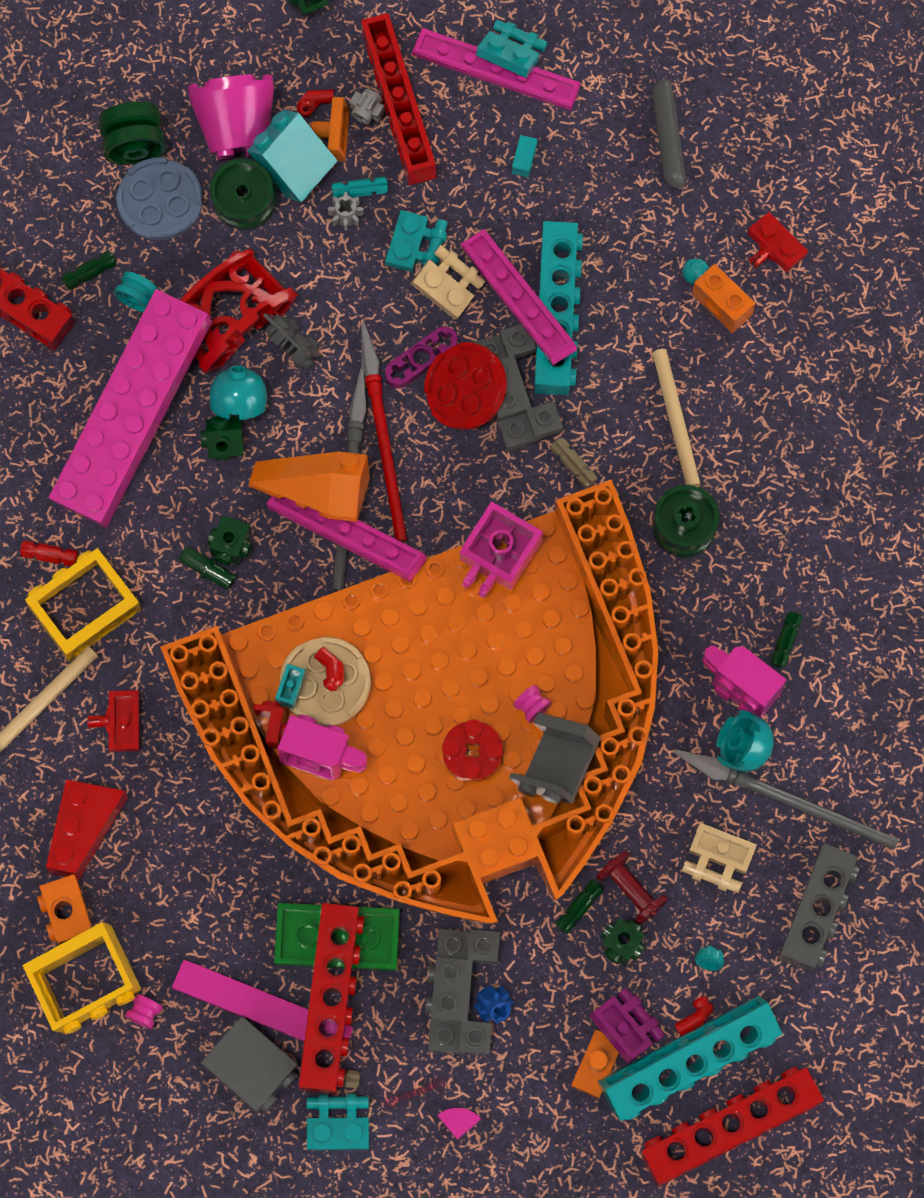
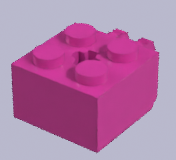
[460,501,543,598]
[702,645,786,718]
[278,714,367,781]

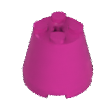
[187,74,274,160]

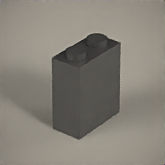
[201,1016,299,1115]

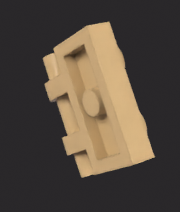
[410,245,485,319]
[682,823,757,893]

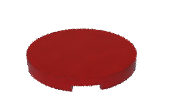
[424,342,507,430]

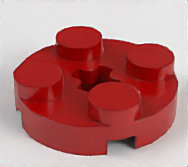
[442,719,503,782]

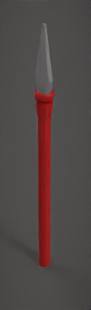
[361,323,407,543]

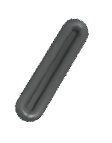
[652,79,686,189]

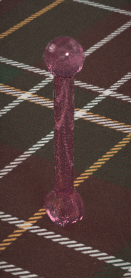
[384,1077,446,1109]

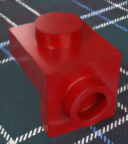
[253,701,287,749]

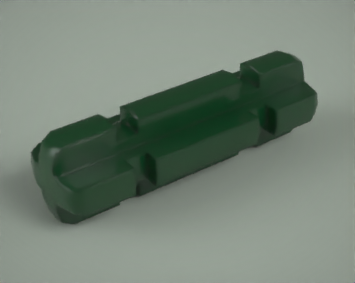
[61,251,116,290]
[770,611,802,669]
[556,880,603,934]

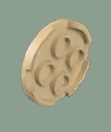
[280,637,371,727]

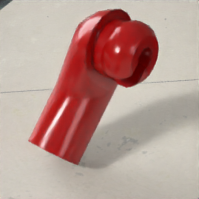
[296,89,334,117]
[314,647,344,691]
[675,996,713,1036]

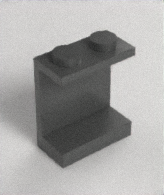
[509,712,601,804]

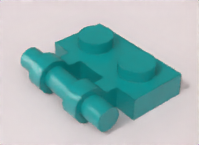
[476,19,548,78]
[385,210,448,273]
[307,1093,369,1151]

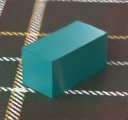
[512,135,538,178]
[275,664,306,709]

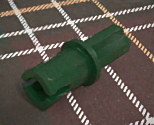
[179,547,237,591]

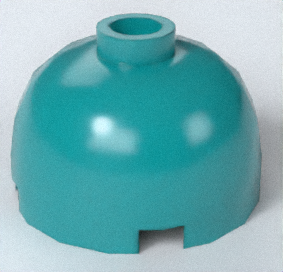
[209,365,267,420]
[716,710,774,772]

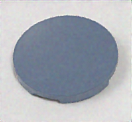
[116,157,203,240]

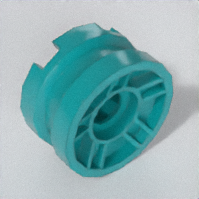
[113,271,159,313]

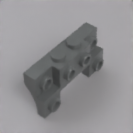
[473,324,563,453]
[425,929,500,1056]

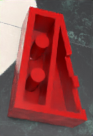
[46,780,128,880]

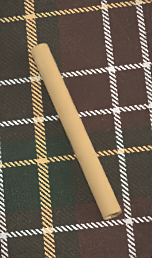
[652,349,701,487]
[0,646,98,752]

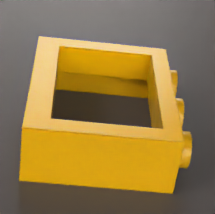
[25,548,141,662]
[22,922,142,1035]

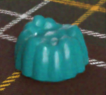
[682,258,709,285]
[695,945,724,971]

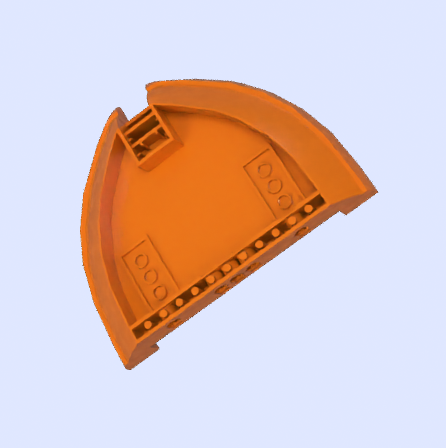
[160,479,658,924]

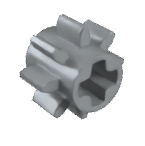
[349,89,385,125]
[328,192,364,231]

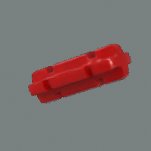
[20,540,78,567]

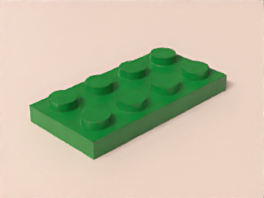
[274,903,400,971]

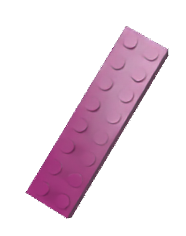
[49,289,213,528]

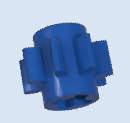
[473,985,514,1024]

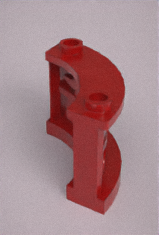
[180,248,298,373]

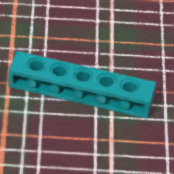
[534,221,583,395]
[598,996,783,1121]

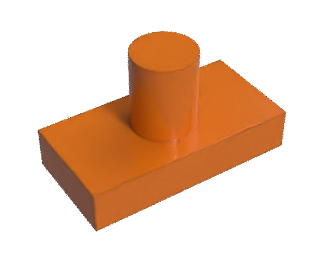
[311,97,350,162]
[571,1029,619,1099]

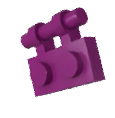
[589,988,665,1064]

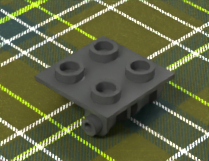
[263,313,324,370]

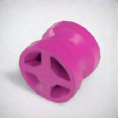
[513,685,552,723]
[125,994,163,1030]

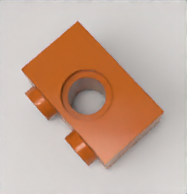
[692,264,756,333]
[37,874,92,945]

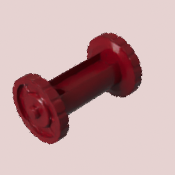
[596,851,669,926]

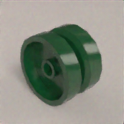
[98,102,166,165]
[210,159,276,231]
[652,485,719,558]

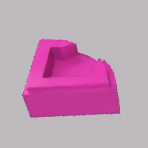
[437,1108,481,1140]

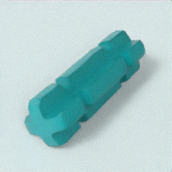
[331,176,388,198]

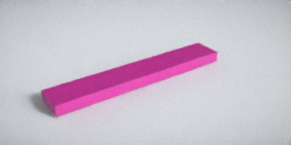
[412,28,581,111]
[460,229,577,365]
[266,496,427,582]
[172,960,353,1058]

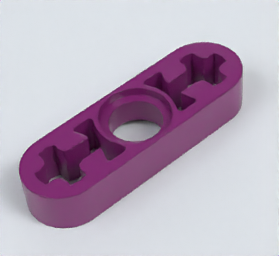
[385,327,458,389]

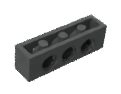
[778,843,860,973]

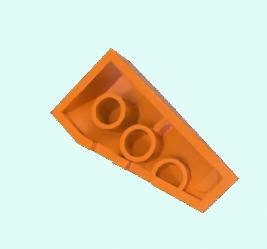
[249,451,370,522]

